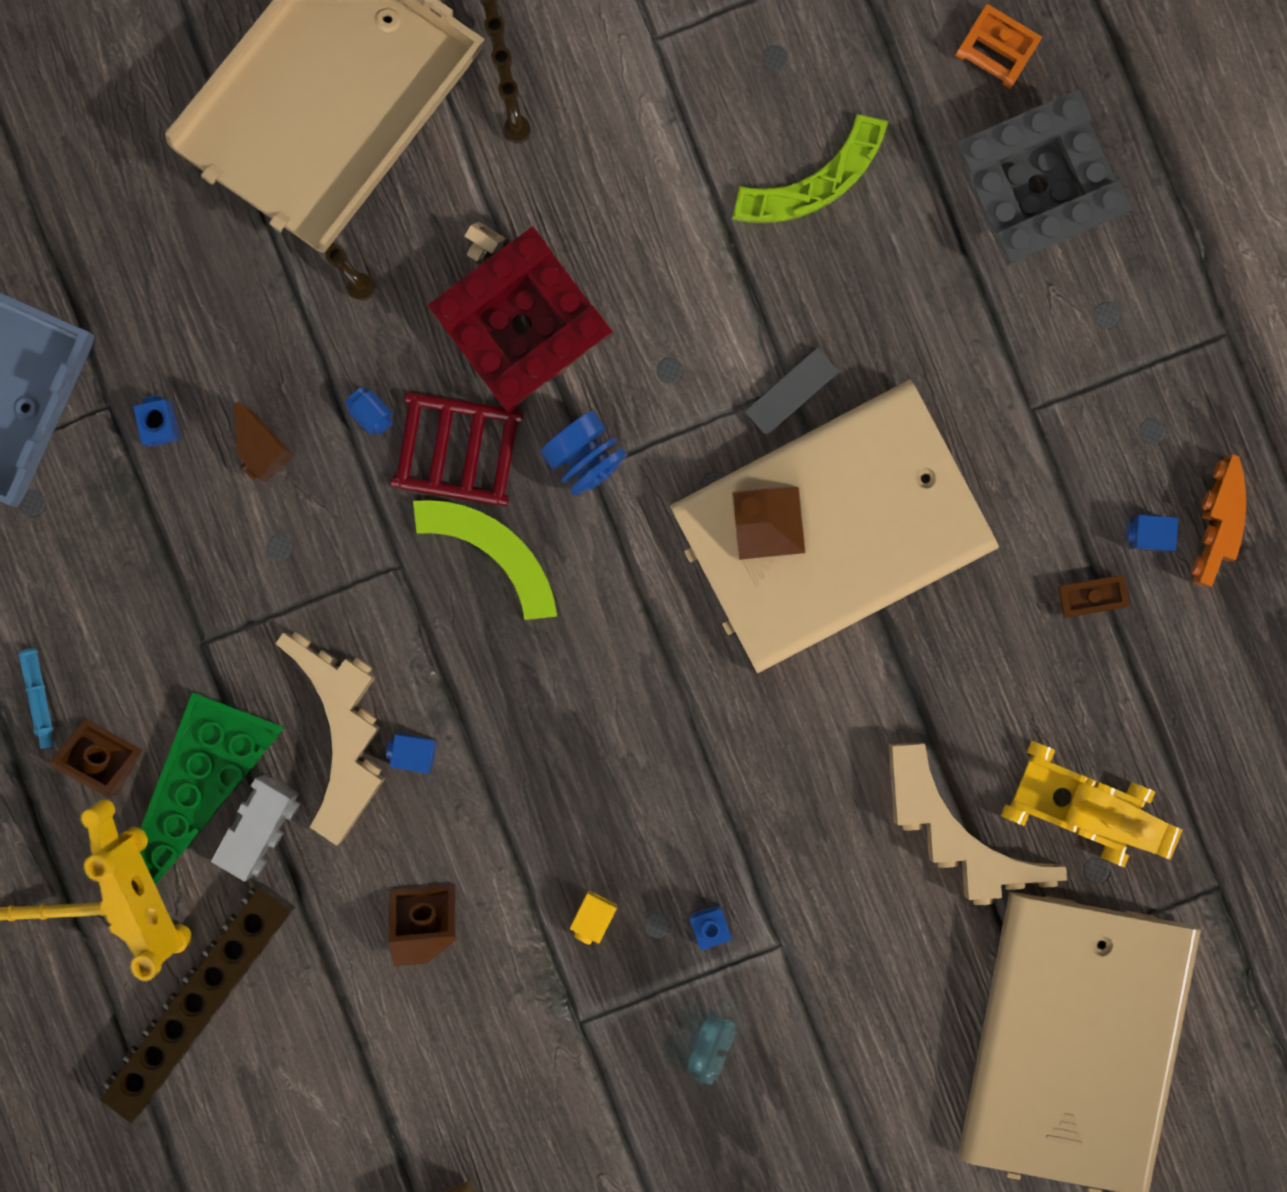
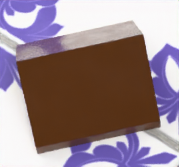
[49,718,142,797]

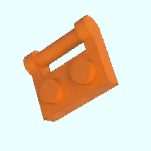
[955,4,1042,89]

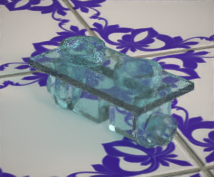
[687,1012,737,1085]

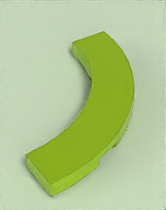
[732,114,888,223]
[413,500,558,620]

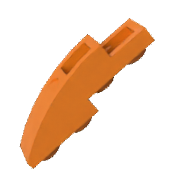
[1191,454,1246,587]

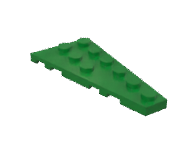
[140,692,286,886]

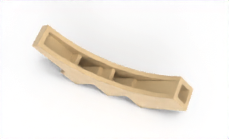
[276,631,385,846]
[889,742,1067,905]

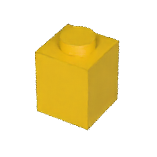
[570,890,617,945]

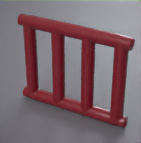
[390,392,524,506]

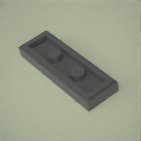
[744,347,839,437]

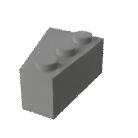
[211,774,300,882]

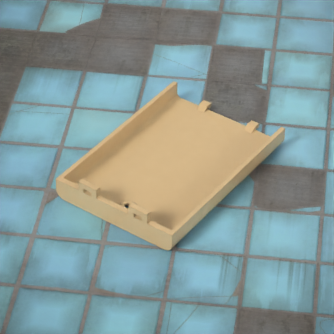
[165,0,485,253]
[670,379,999,674]
[958,891,1201,1192]

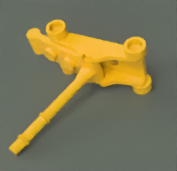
[1001,740,1183,868]
[0,799,193,981]

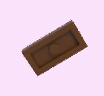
[1057,574,1130,618]

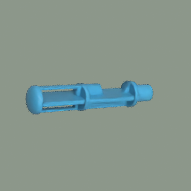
[18,648,54,749]

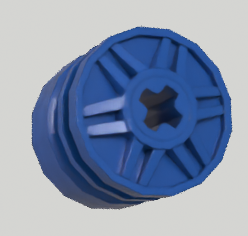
[539,410,628,497]

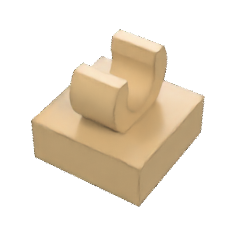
[464,222,506,262]

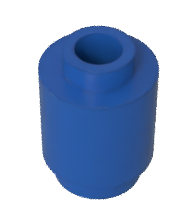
[345,386,393,435]

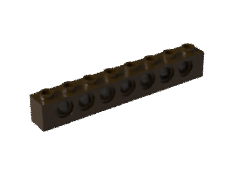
[100,884,295,1124]

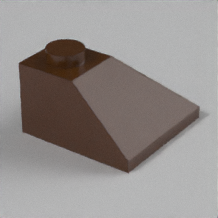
[234,401,294,482]
[732,487,805,560]
[388,884,456,966]

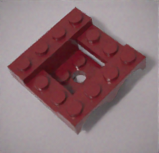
[427,226,613,414]

